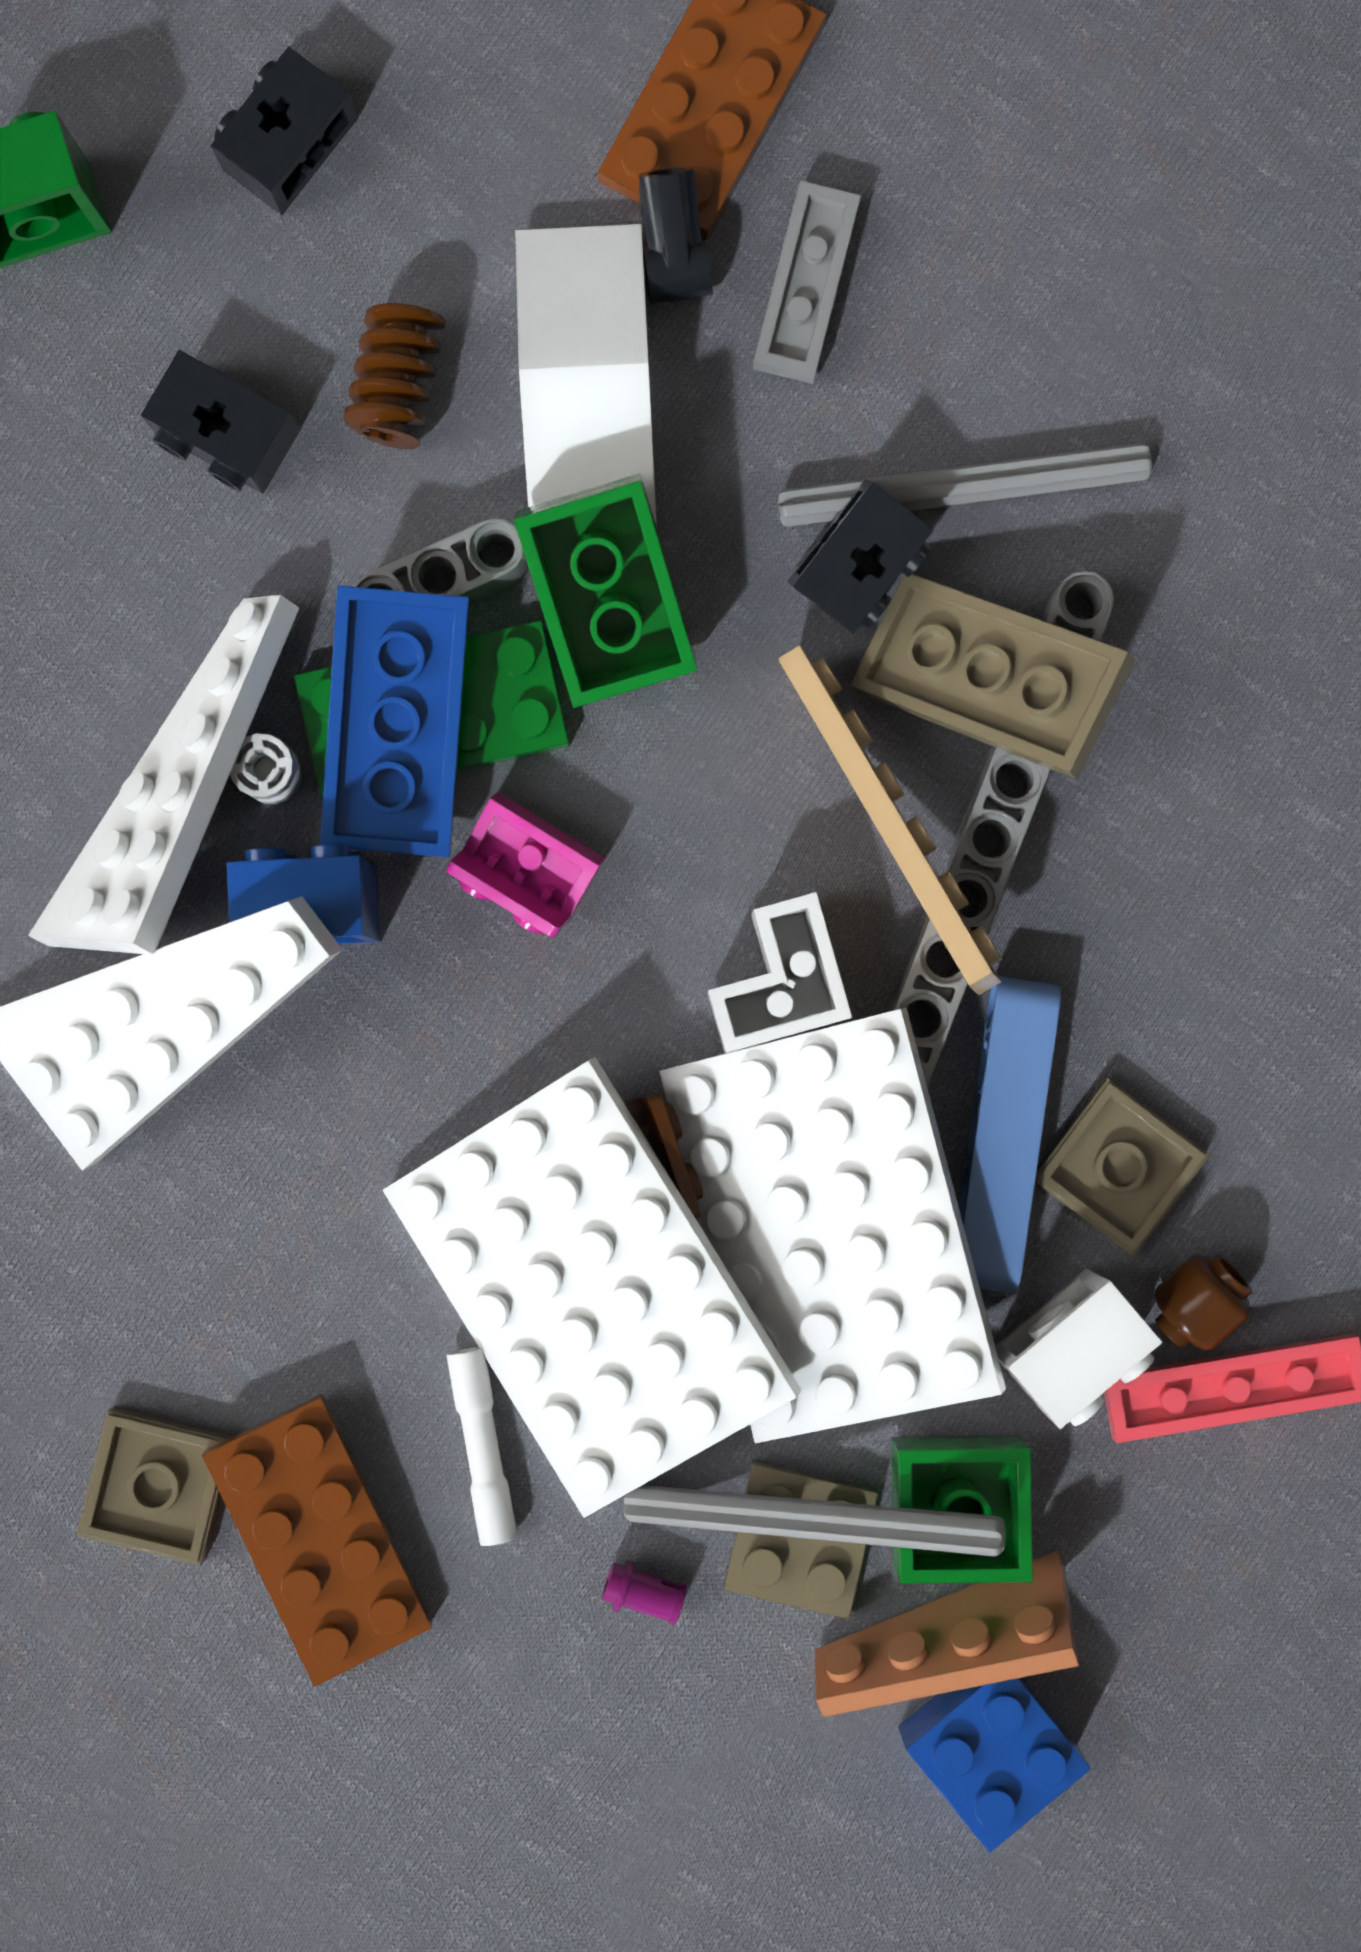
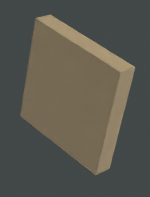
[1035,1078,1210,1257]
[76,1407,233,1566]

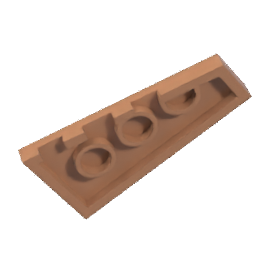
[815,1550,1079,1717]

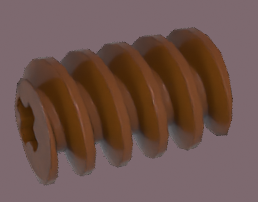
[343,303,446,449]

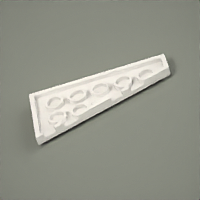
[28,595,299,955]
[0,896,342,1171]

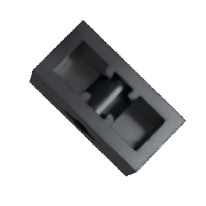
[210,46,358,215]
[141,349,301,494]
[787,479,933,634]

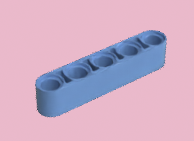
[958,975,1061,1294]

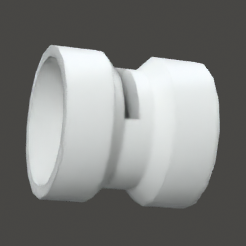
[230,733,303,804]

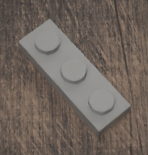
[753,180,861,384]

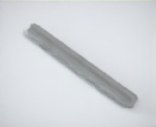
[777,443,1152,527]
[624,1485,1006,1556]

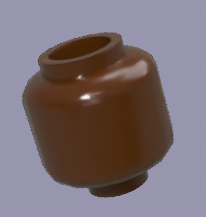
[1154,1254,1253,1350]

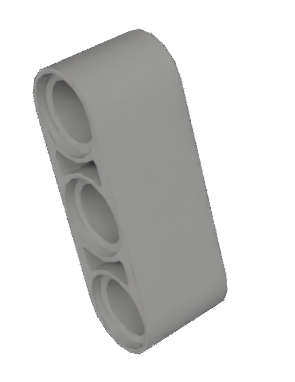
[353,519,528,606]

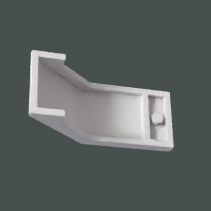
[515,224,657,526]

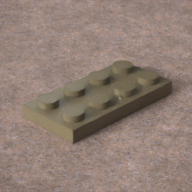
[850,574,1135,780]

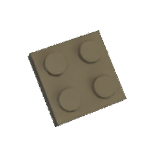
[724,1460,878,1619]

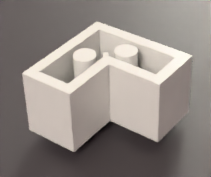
[707,892,852,1053]

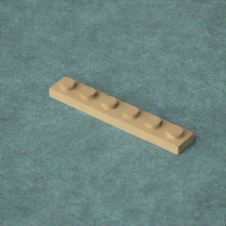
[778,645,1002,995]

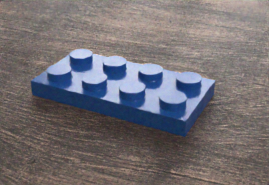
[320,585,470,857]

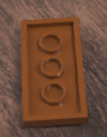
[597,0,827,240]
[202,1393,432,1687]

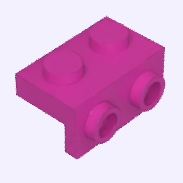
[446,792,606,938]

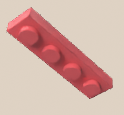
[1104,1333,1361,1443]

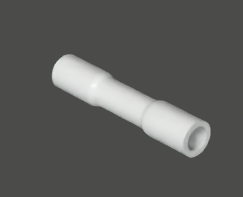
[446,1347,518,1546]

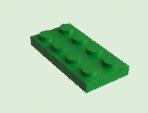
[294,621,569,800]

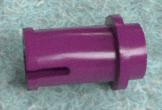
[601,1560,687,1625]

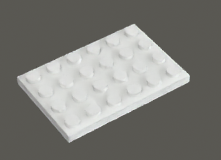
[659,1007,1006,1443]
[383,1057,801,1518]

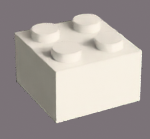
[995,1269,1162,1429]

